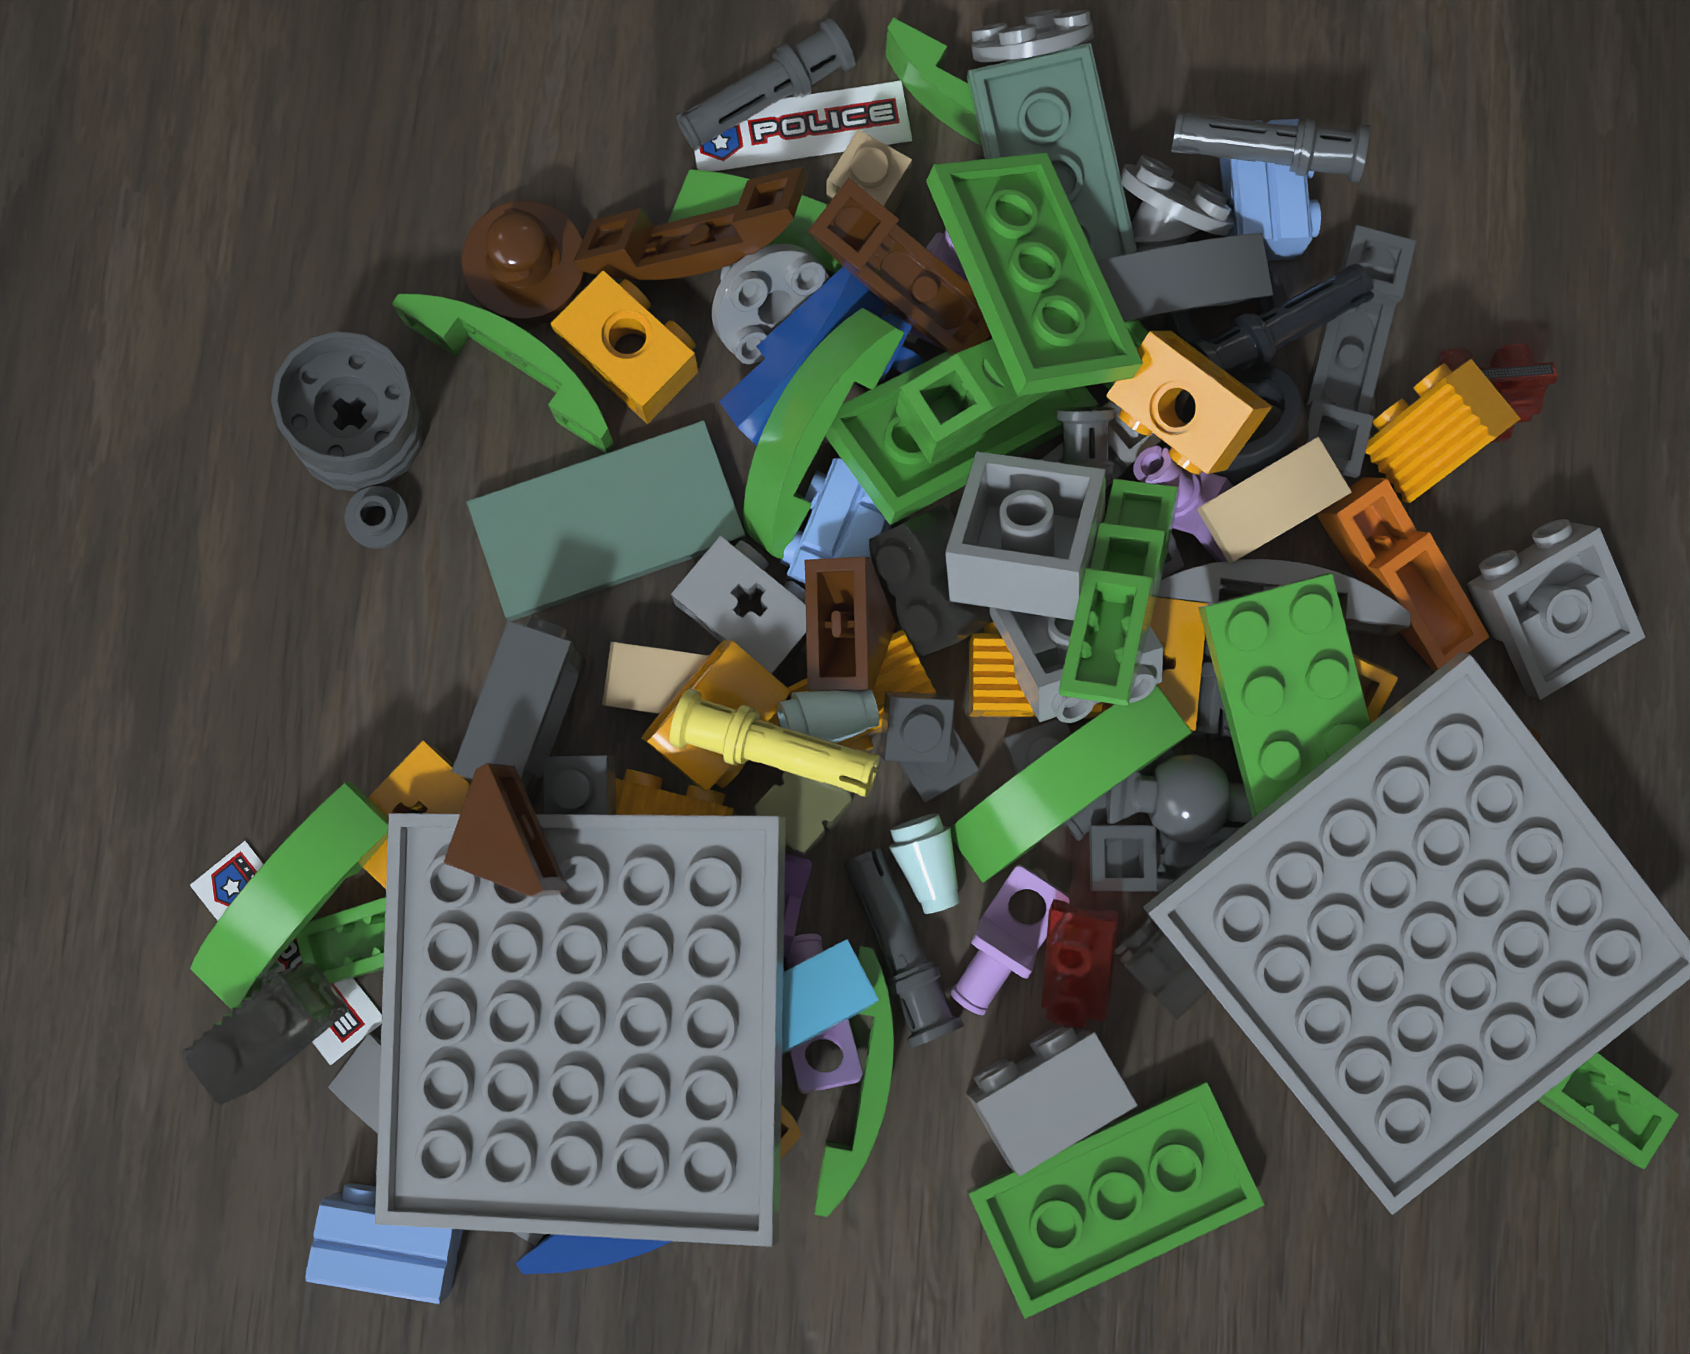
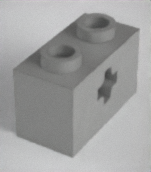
[671,536,807,679]

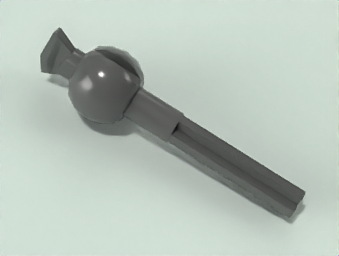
[1105,754,1252,842]

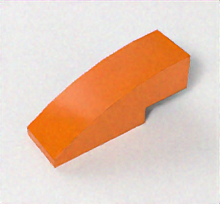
[1316,477,1490,672]

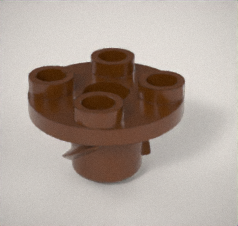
[462,200,586,323]

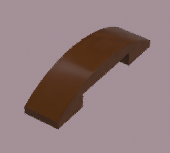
[573,166,808,280]
[808,178,993,356]

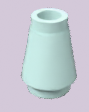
[777,689,879,743]
[889,813,961,914]

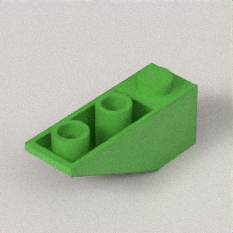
[896,339,1052,464]

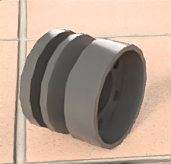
[271,331,424,492]

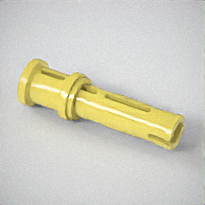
[669,688,880,798]

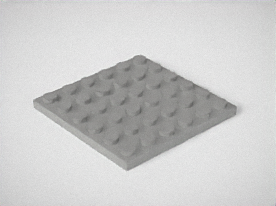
[1143,652,1690,1215]
[375,813,786,1247]

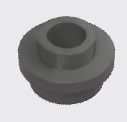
[344,486,409,549]

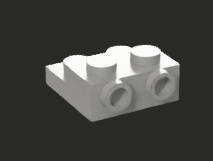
[1466,519,1645,700]
[989,607,1163,723]

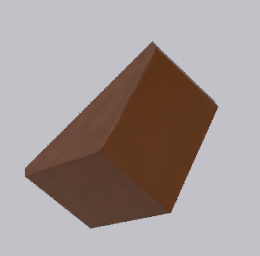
[805,557,896,691]
[443,763,568,897]

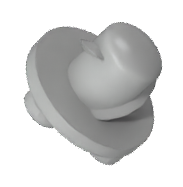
[971,9,1095,62]
[1120,154,1235,252]
[712,244,830,364]

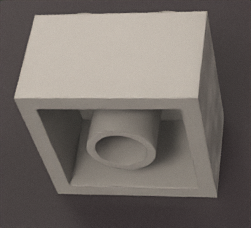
[945,451,1106,621]
[966,1024,1137,1176]

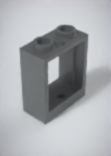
[451,617,587,804]

